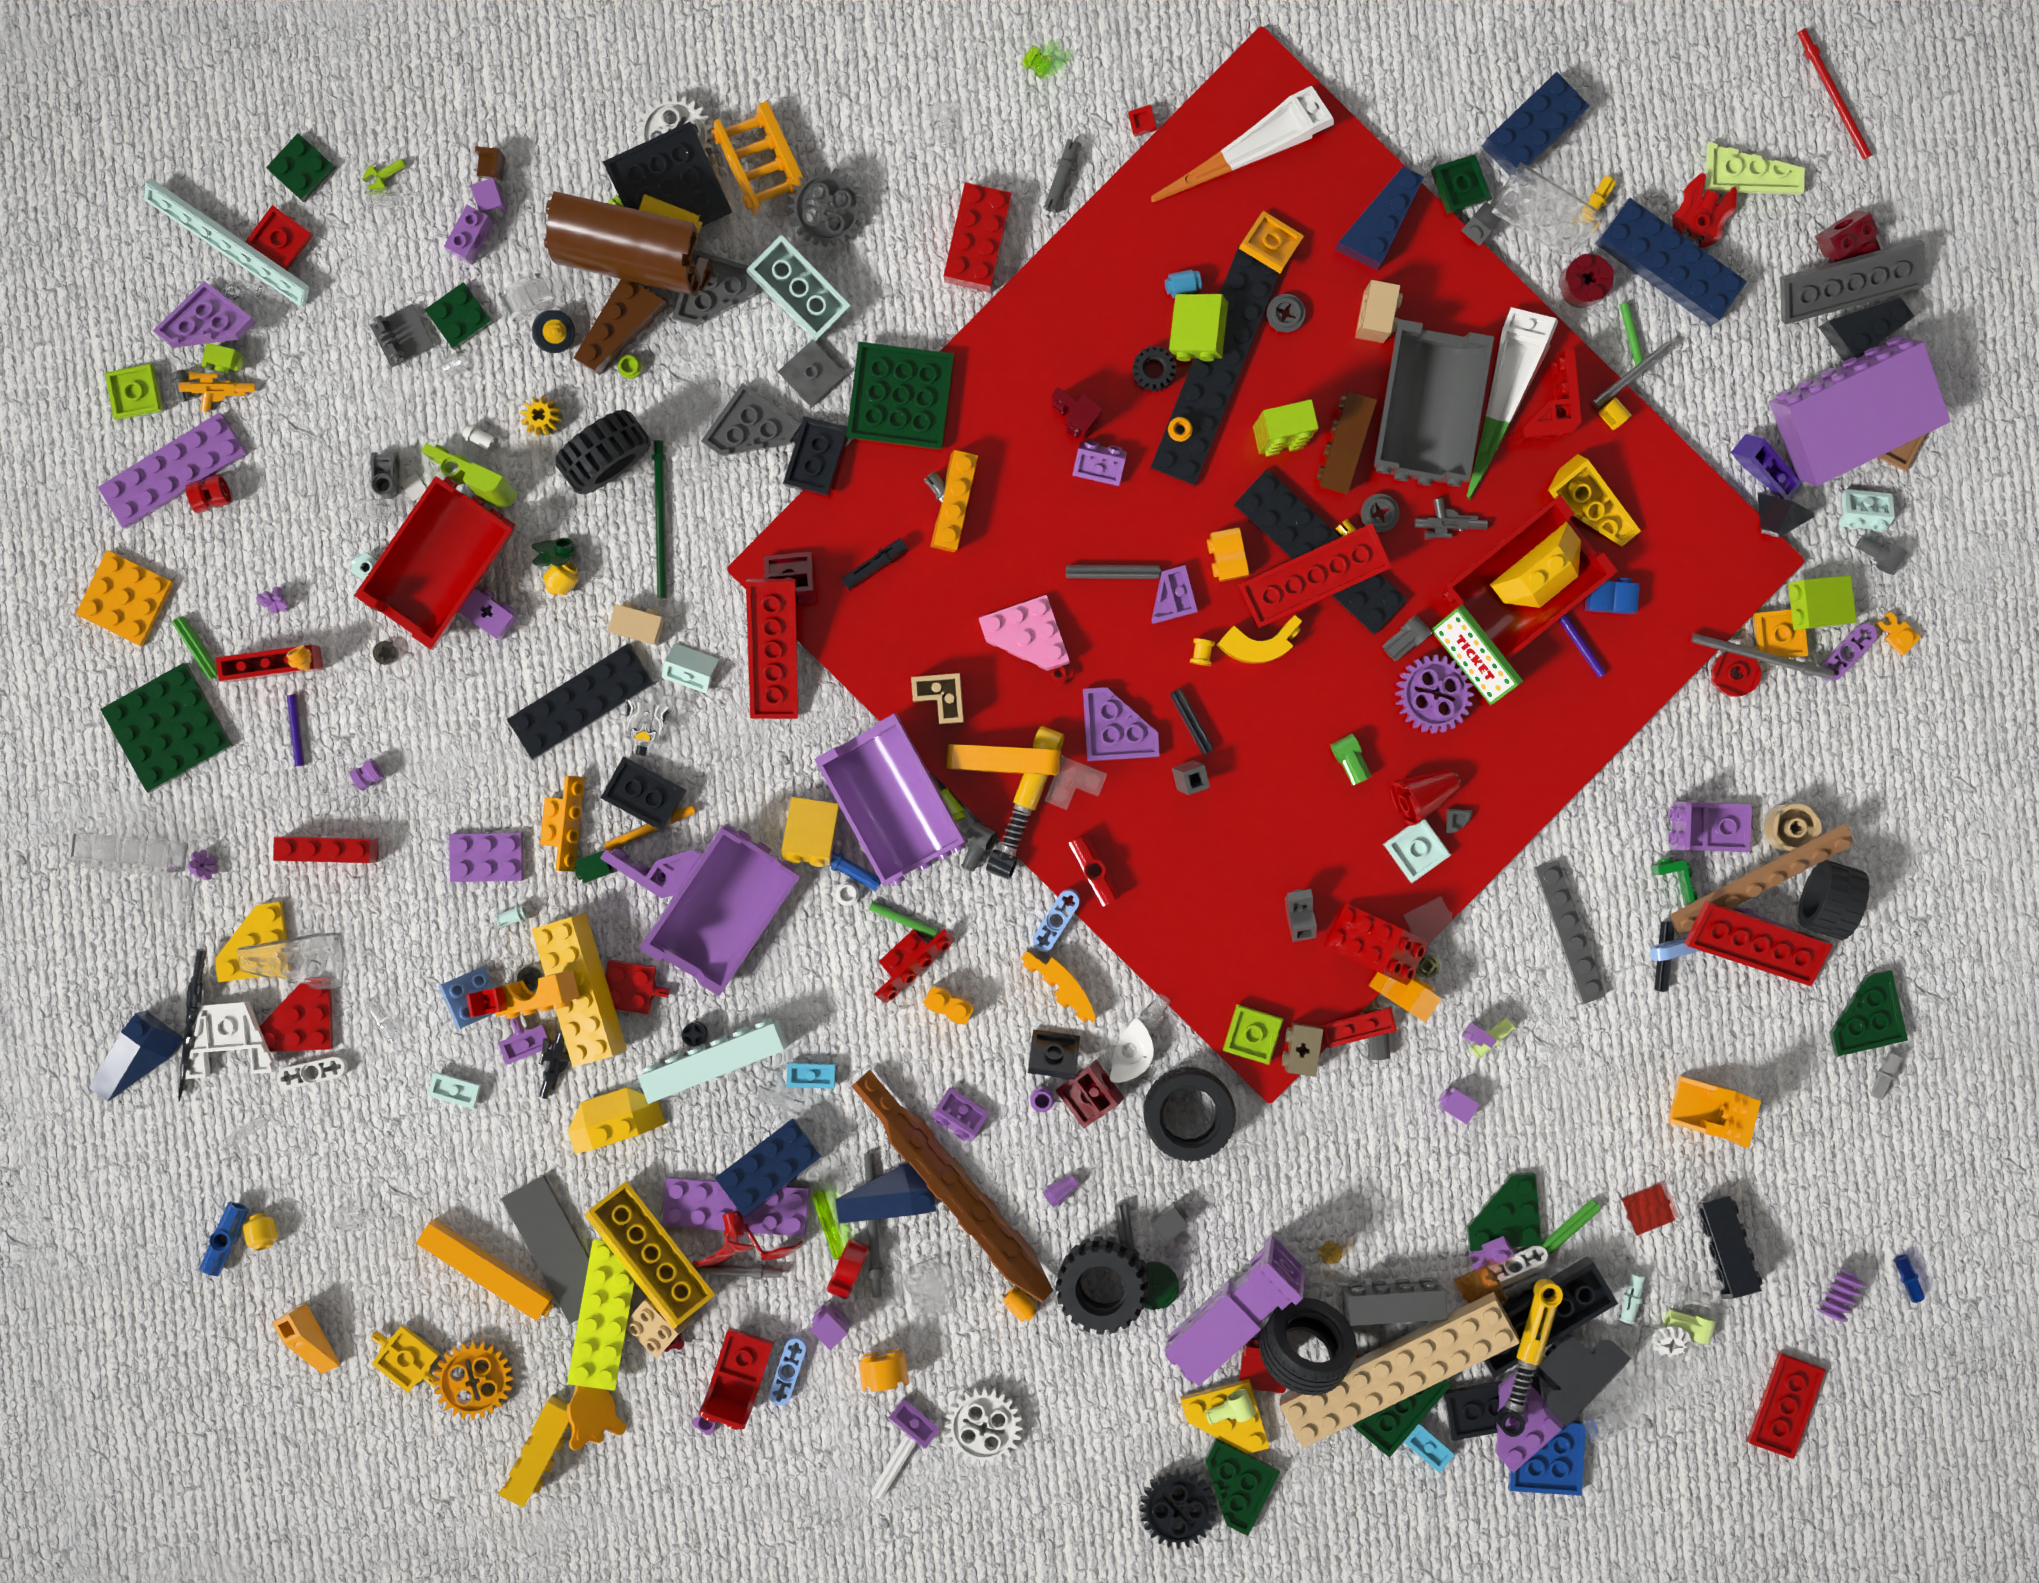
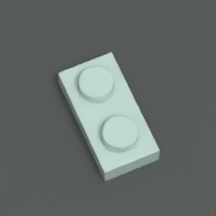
[427,1072,482,1109]

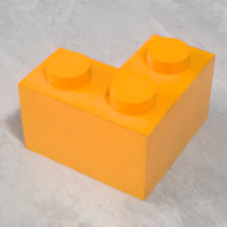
[1369,972,1441,1023]

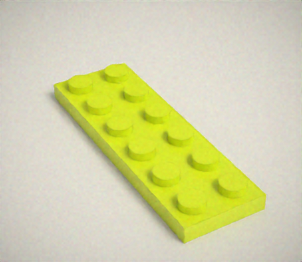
[567,1238,635,1391]

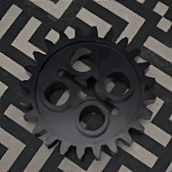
[1139,1468,1217,1549]

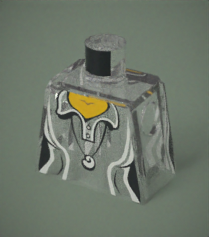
[625,699,675,757]

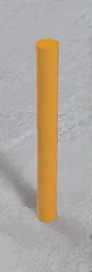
[605,805,696,850]

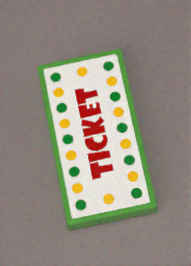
[1431,604,1523,706]

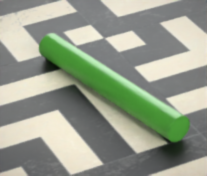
[1619,302,1647,373]
[869,901,938,938]

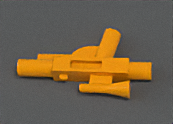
[179,371,255,412]

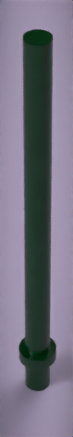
[652,440,667,599]

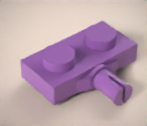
[498,1016,552,1065]

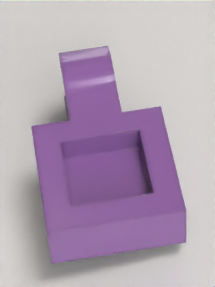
[1462,1022,1497,1048]
[1469,1236,1515,1272]

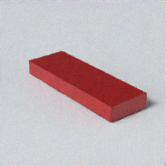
[1321,1007,1398,1048]

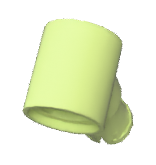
[1206,1389,1256,1425]

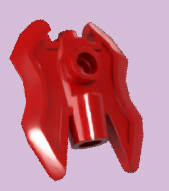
[1672,173,1737,248]

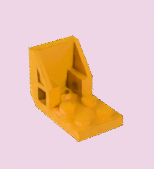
[1668,1076,1761,1148]

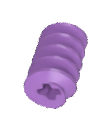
[1817,1267,1866,1322]

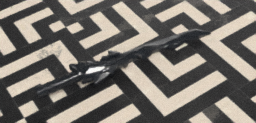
[178,949,207,1101]

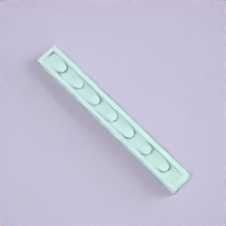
[144,178,310,307]

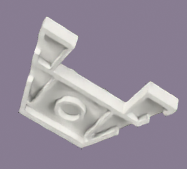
[186,1001,276,1079]

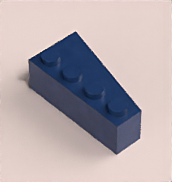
[1335,166,1424,270]

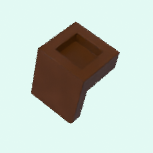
[475,146,505,181]

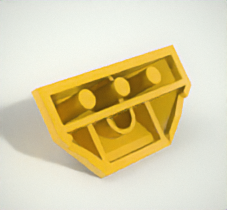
[1490,522,1581,608]
[568,1087,666,1153]

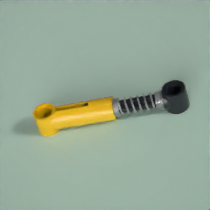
[986,726,1065,880]
[1496,1278,1563,1437]

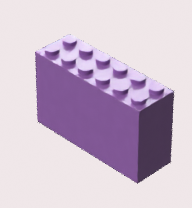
[1769,336,1951,486]

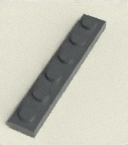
[1534,861,1606,1004]

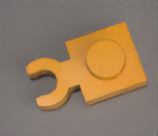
[1876,612,1921,655]

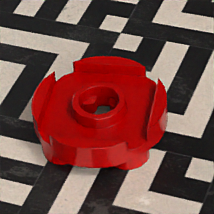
[1711,651,1762,697]

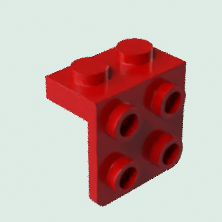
[1239,1338,1292,1393]

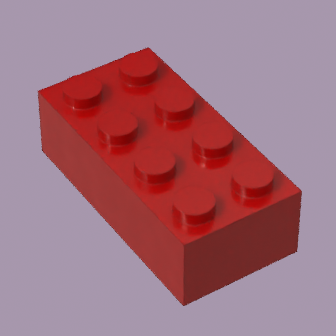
[943,182,1012,293]

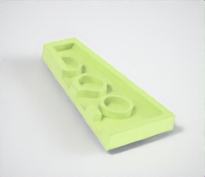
[1705,142,1805,195]

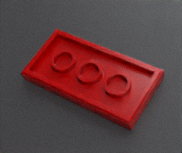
[1747,1352,1826,1459]

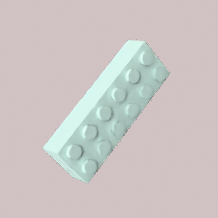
[638,1017,789,1104]

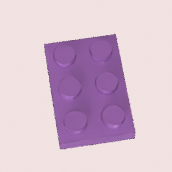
[449,833,524,882]

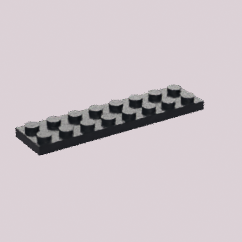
[1233,469,1407,635]

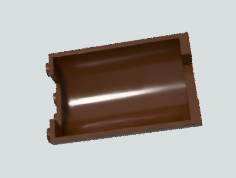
[544,191,713,296]

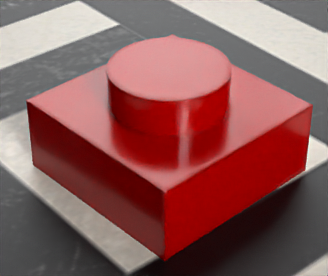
[1128,104,1158,137]

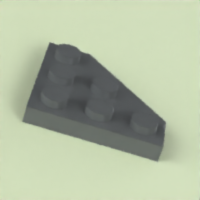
[672,249,759,327]
[701,383,801,456]

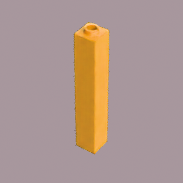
[416,1219,554,1321]

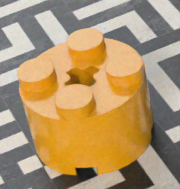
[858,1348,910,1392]

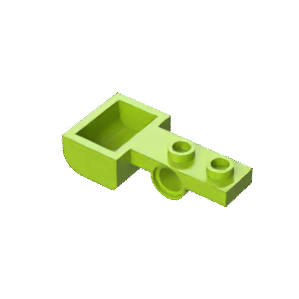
[421,443,518,508]

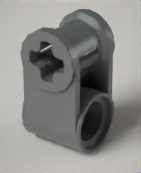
[370,452,400,499]

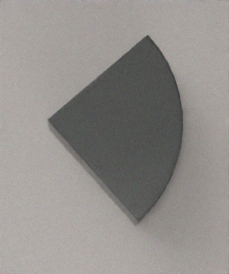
[1445,809,1472,833]

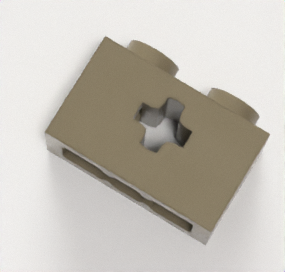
[1282,1022,1323,1077]

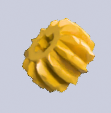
[520,396,562,437]

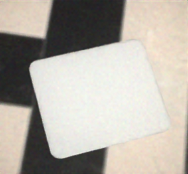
[401,474,427,501]

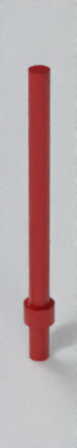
[1797,28,1872,160]

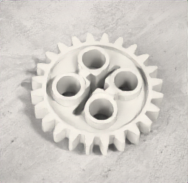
[635,95,713,158]
[945,1386,1022,1466]

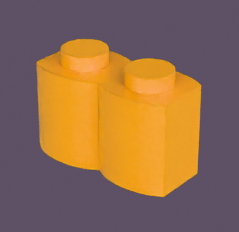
[1207,527,1249,582]
[923,985,974,1025]

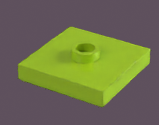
[105,363,164,421]
[1223,1004,1283,1065]

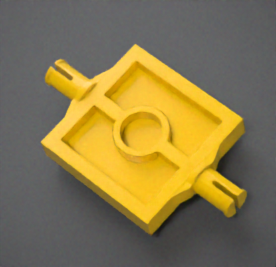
[370,1324,440,1393]

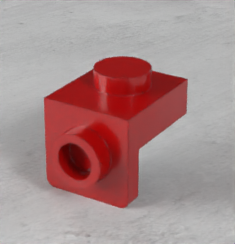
[466,986,508,1017]

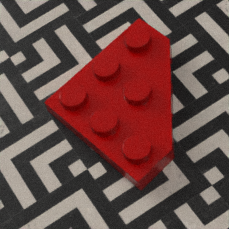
[259,977,333,1052]

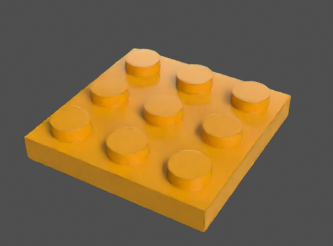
[76,550,175,646]

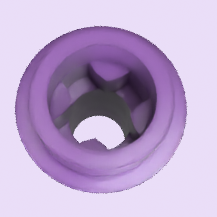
[1042,1174,1079,1208]

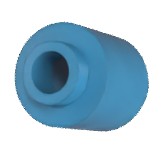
[1165,269,1202,298]

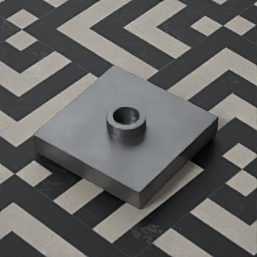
[778,339,846,408]

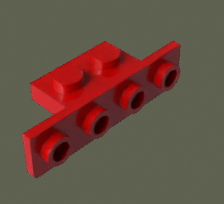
[874,929,955,1003]

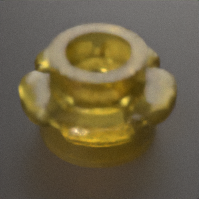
[1319,1241,1343,1264]

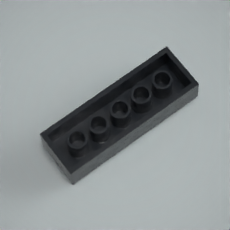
[1483,1256,1618,1378]

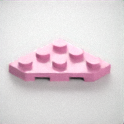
[978,595,1070,671]

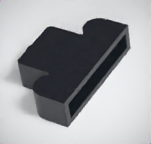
[1537,1334,1631,1431]

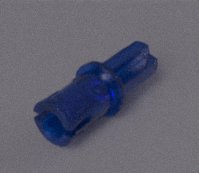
[1893,1254,1925,1303]

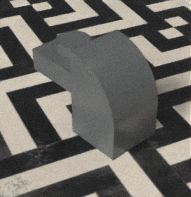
[1285,889,1317,942]

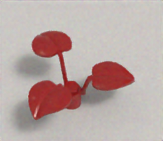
[692,1211,803,1267]

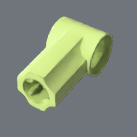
[1664,1309,1716,1345]

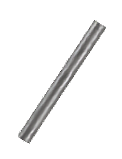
[1592,341,1673,409]

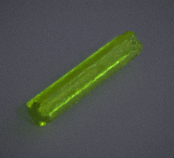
[812,1190,844,1260]

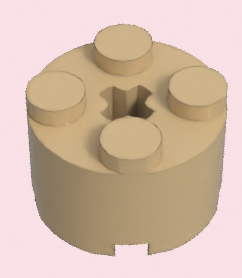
[1764,804,1822,852]

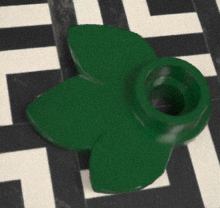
[531,538,576,567]

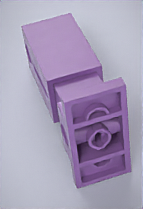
[1164,1234,1305,1387]

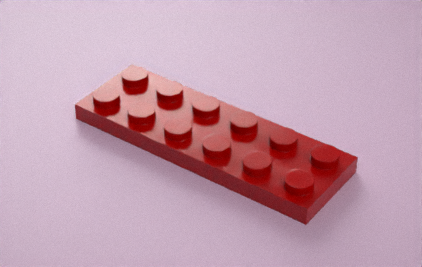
[1239,523,1392,628]
[746,579,799,719]
[1684,900,1833,987]

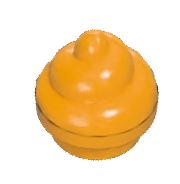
[286,645,312,671]

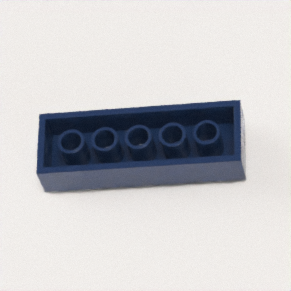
[1594,197,1747,327]

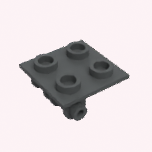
[370,304,434,368]

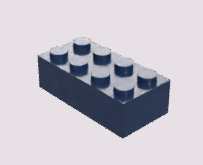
[1481,72,1590,180]
[715,1118,823,1217]

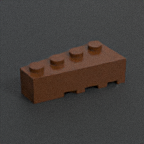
[574,279,669,376]

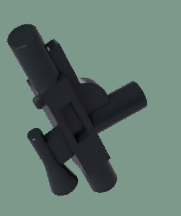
[538,1030,571,1099]

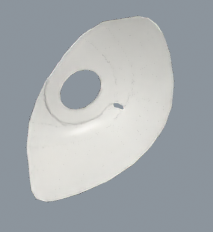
[1110,1018,1154,1083]

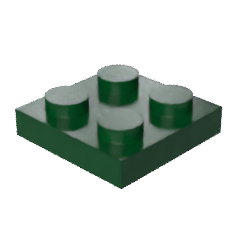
[266,133,336,202]
[1431,154,1492,215]
[424,282,493,350]

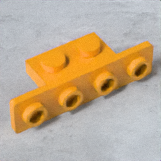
[540,775,585,872]

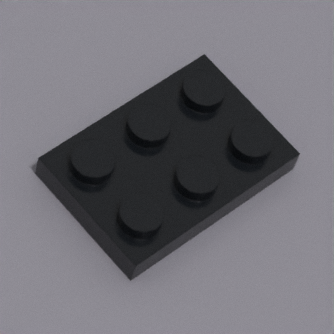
[783,416,848,497]
[600,756,687,832]

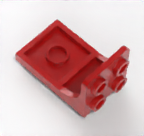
[1325,903,1428,985]
[699,1327,774,1430]

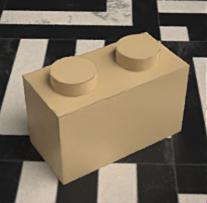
[608,601,665,646]

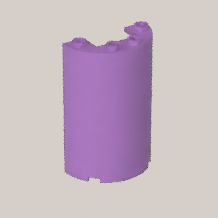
[814,713,966,886]
[639,823,800,996]

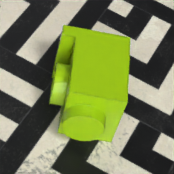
[201,343,243,374]

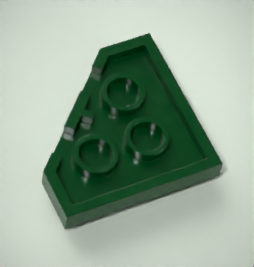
[1829,970,1908,1057]
[1466,1172,1542,1251]
[1205,1438,1280,1536]

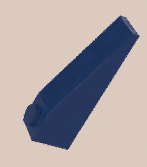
[88,1010,184,1102]

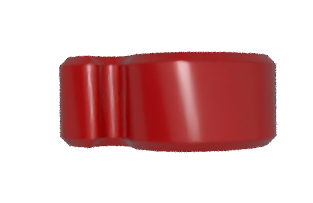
[826,1238,870,1299]

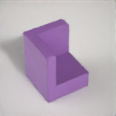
[471,178,507,213]

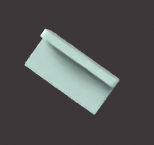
[662,644,719,694]

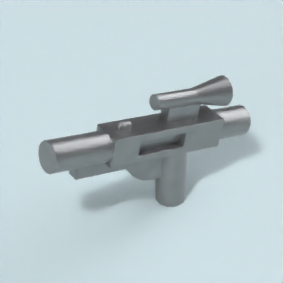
[1414,498,1488,540]

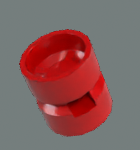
[185,474,232,514]

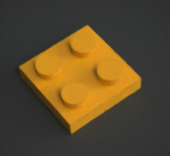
[1239,211,1304,273]
[1753,610,1808,661]

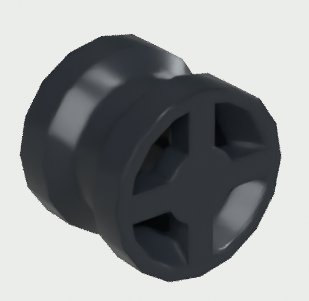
[682,1021,708,1047]

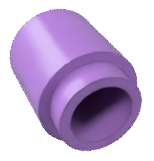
[1030,1085,1054,1112]

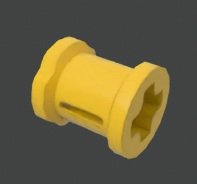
[1190,638,1215,666]

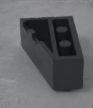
[1818,297,1915,361]

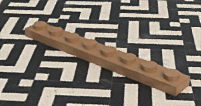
[1670,823,1854,935]

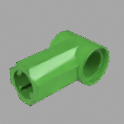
[1330,734,1371,785]

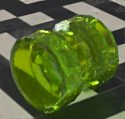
[1021,45,1054,79]

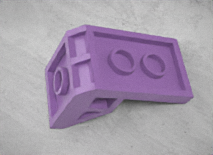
[600,848,704,898]

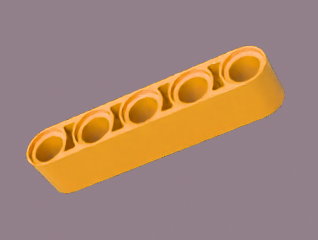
[946,744,1061,775]

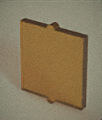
[1454,1265,1509,1304]

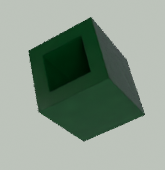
[574,851,615,883]

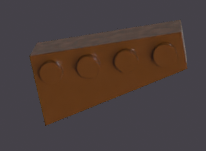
[1316,389,1377,494]

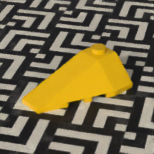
[1548,454,1641,546]

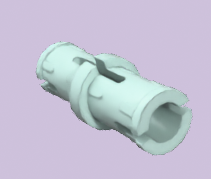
[1619,1273,1646,1324]

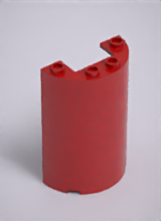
[354,476,516,650]
[1442,495,1618,661]

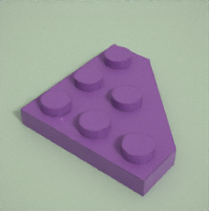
[153,281,256,348]
[1083,688,1159,761]
[1495,1369,1561,1473]

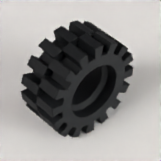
[1132,346,1176,392]

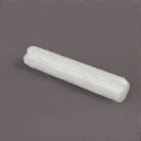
[871,1434,916,1499]

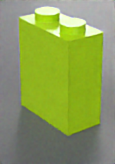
[1169,294,1228,361]
[1788,575,1857,630]

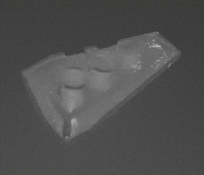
[237,932,345,989]

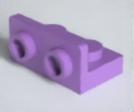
[1073,440,1127,486]
[931,1087,990,1142]

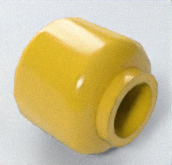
[543,562,579,596]
[243,1213,278,1251]

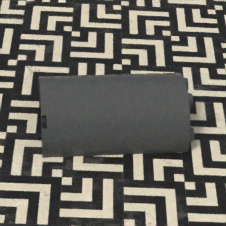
[1374,319,1494,487]

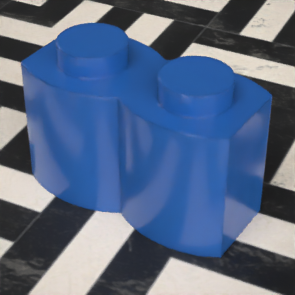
[1585,578,1639,614]

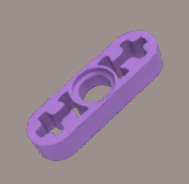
[1819,624,1877,681]

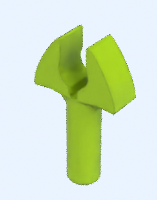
[362,158,406,192]

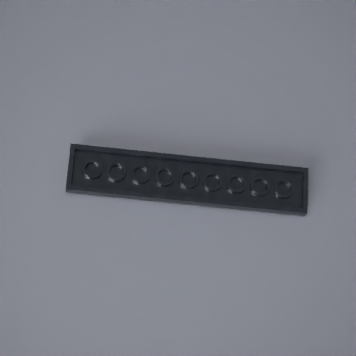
[1150,245,1279,486]

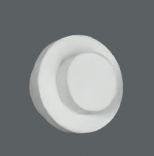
[836,882,860,906]

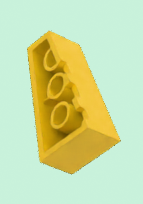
[498,1395,572,1508]

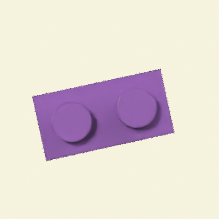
[888,1398,940,1449]

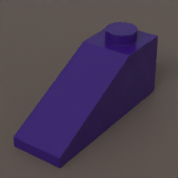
[1731,434,1802,500]

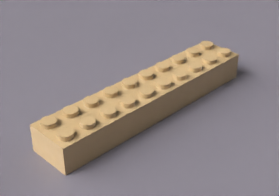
[1279,1292,1519,1448]

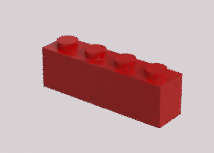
[215,645,323,683]
[273,836,378,863]

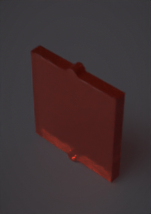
[1621,1183,1675,1236]

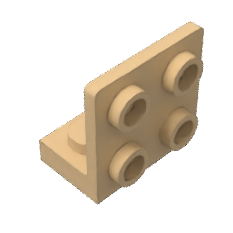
[626,1297,694,1358]

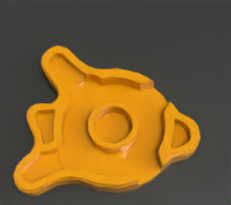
[567,1385,626,1450]

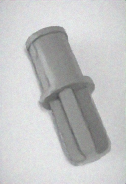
[1870,1052,1903,1100]

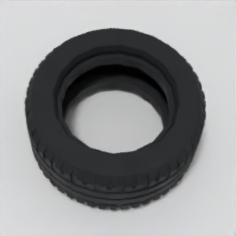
[1143,1066,1236,1162]
[1259,1298,1357,1395]

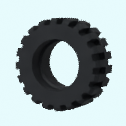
[555,409,651,495]
[1056,1236,1150,1335]

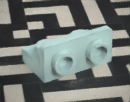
[1839,489,1895,531]

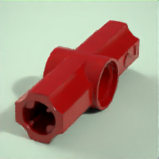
[1068,833,1121,907]

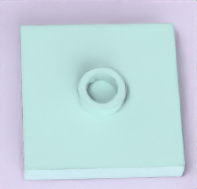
[1383,819,1451,883]

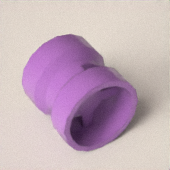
[349,758,384,791]

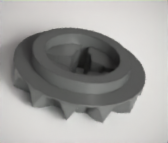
[1266,294,1305,333]
[1360,494,1399,533]

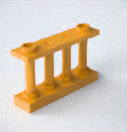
[711,101,803,216]

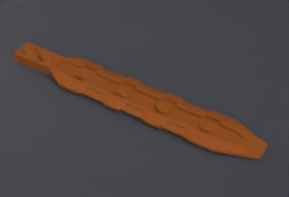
[851,1070,1053,1303]

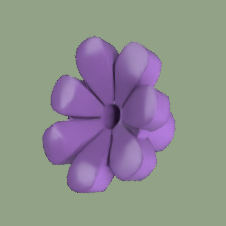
[256,586,288,613]
[188,850,218,880]

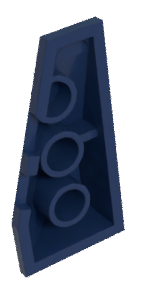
[835,1163,936,1224]

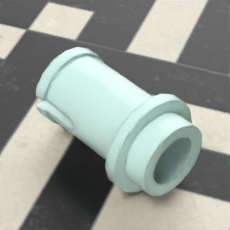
[495,905,528,929]

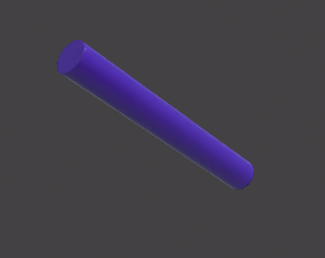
[1558,614,1607,678]
[286,694,305,767]

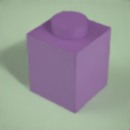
[1438,1086,1480,1124]

